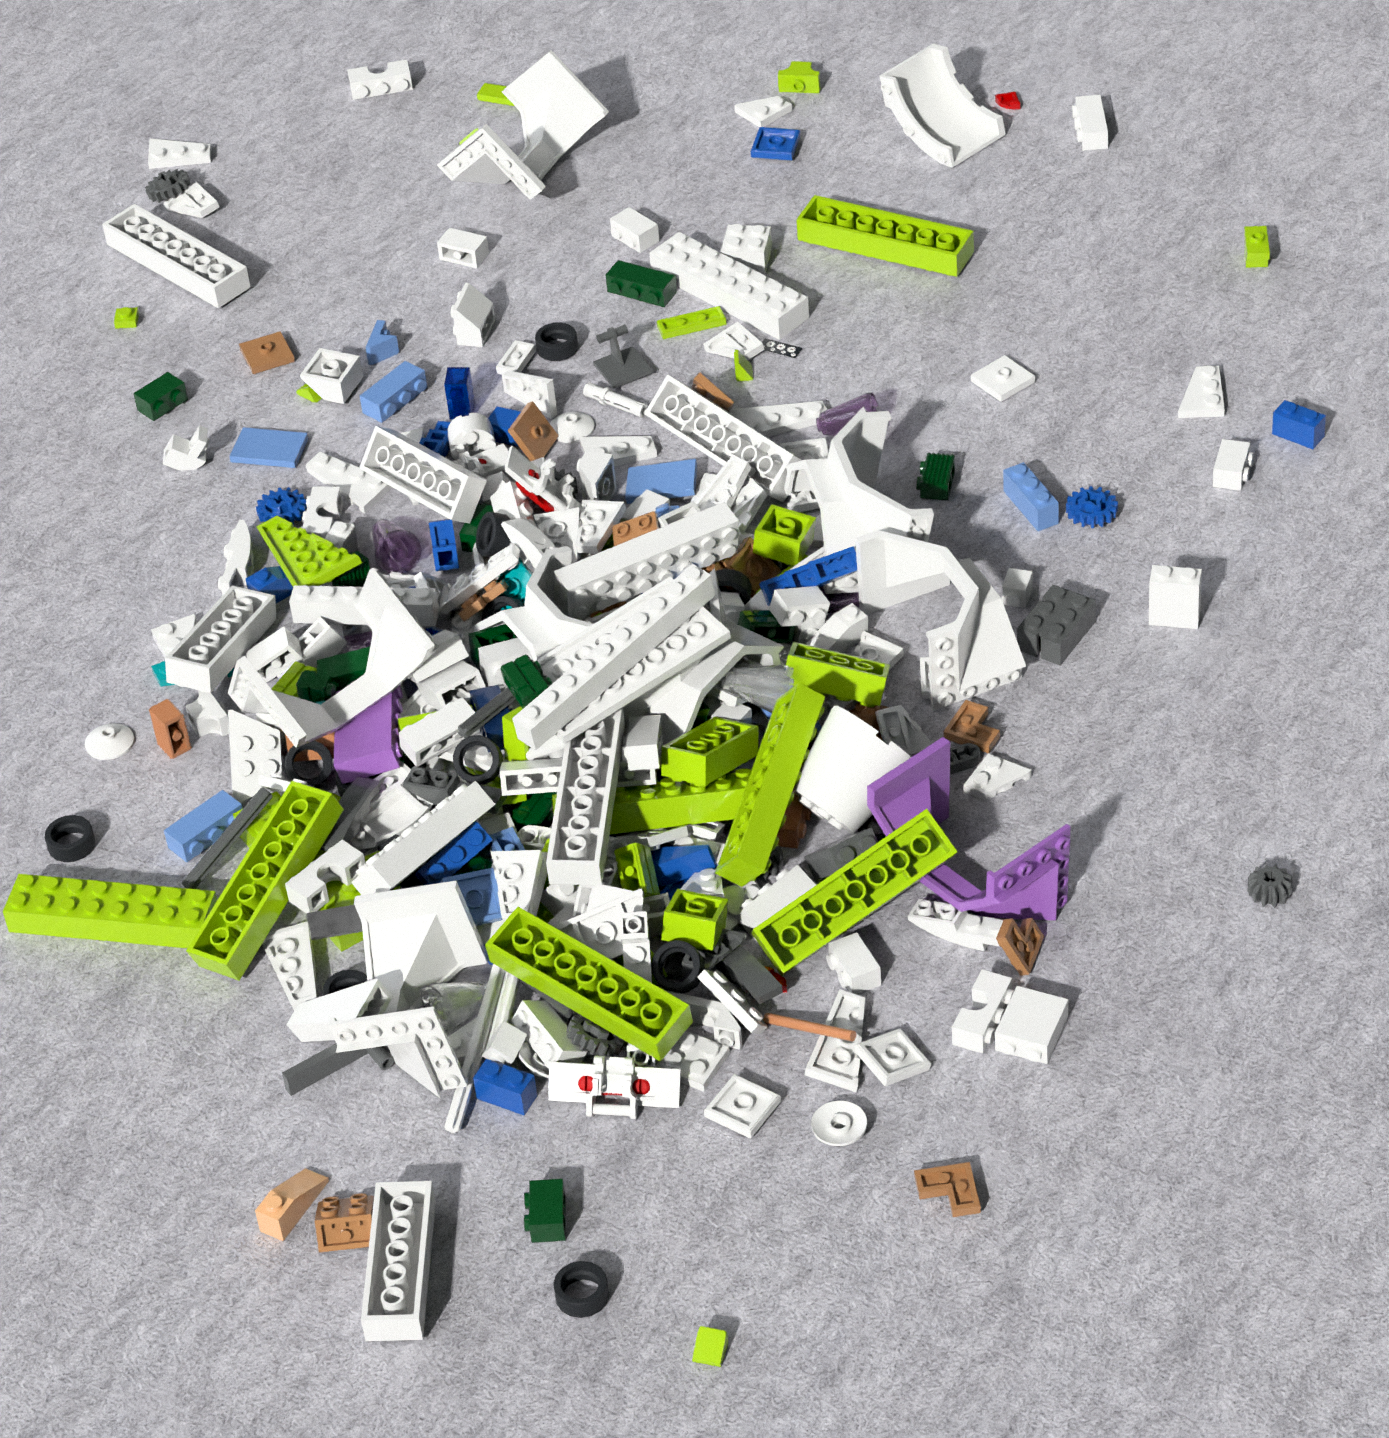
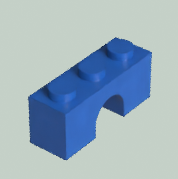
[414,821,493,885]

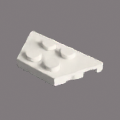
[228,710,282,803]
[553,889,644,960]

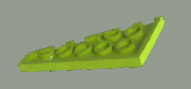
[256,516,362,587]

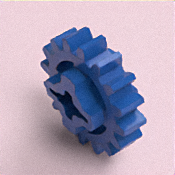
[1066,486,1118,528]
[256,487,307,525]

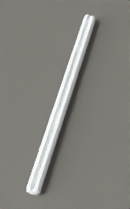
[487,852,548,1045]
[445,964,506,1134]

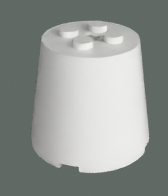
[793,706,911,834]

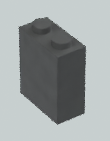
[804,827,878,880]

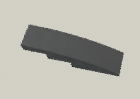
[320,777,381,851]
[716,945,783,1004]

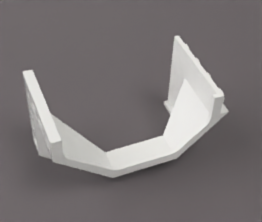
[437,50,609,200]
[784,406,934,594]
[855,530,1026,711]
[474,546,593,661]
[623,565,785,771]
[228,568,439,748]
[328,881,489,1098]

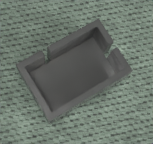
[1017,585,1096,666]

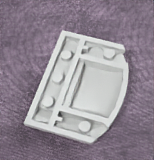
[349,761,433,850]

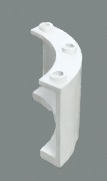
[879,44,1006,168]

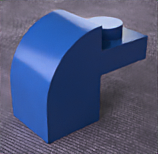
[429,519,459,572]

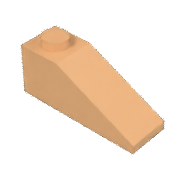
[255,1168,329,1241]

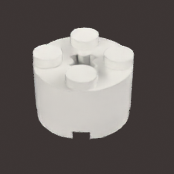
[448,413,496,460]

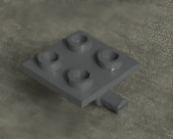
[593,324,653,389]

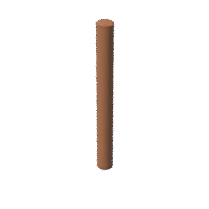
[763,1013,856,1042]

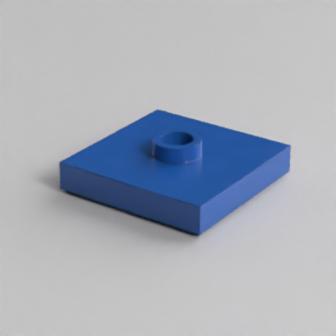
[750,127,801,161]

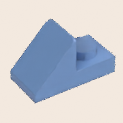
[365,320,399,365]

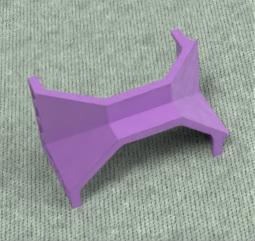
[867,737,1071,921]

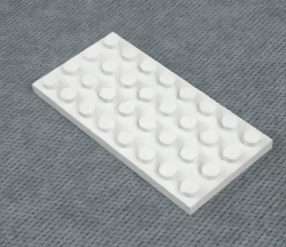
[535,576,731,744]

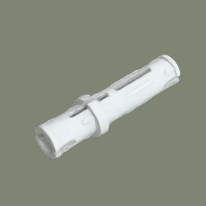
[583,382,648,418]

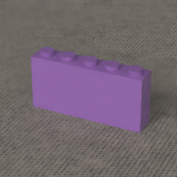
[334,685,403,784]

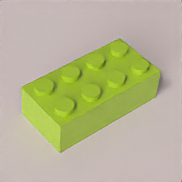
[782,642,890,707]
[661,717,759,787]

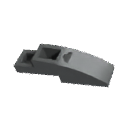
[402,766,507,814]

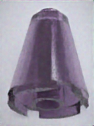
[816,392,878,436]
[372,519,422,574]

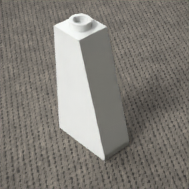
[287,979,393,1042]

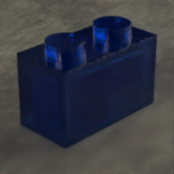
[444,367,475,420]

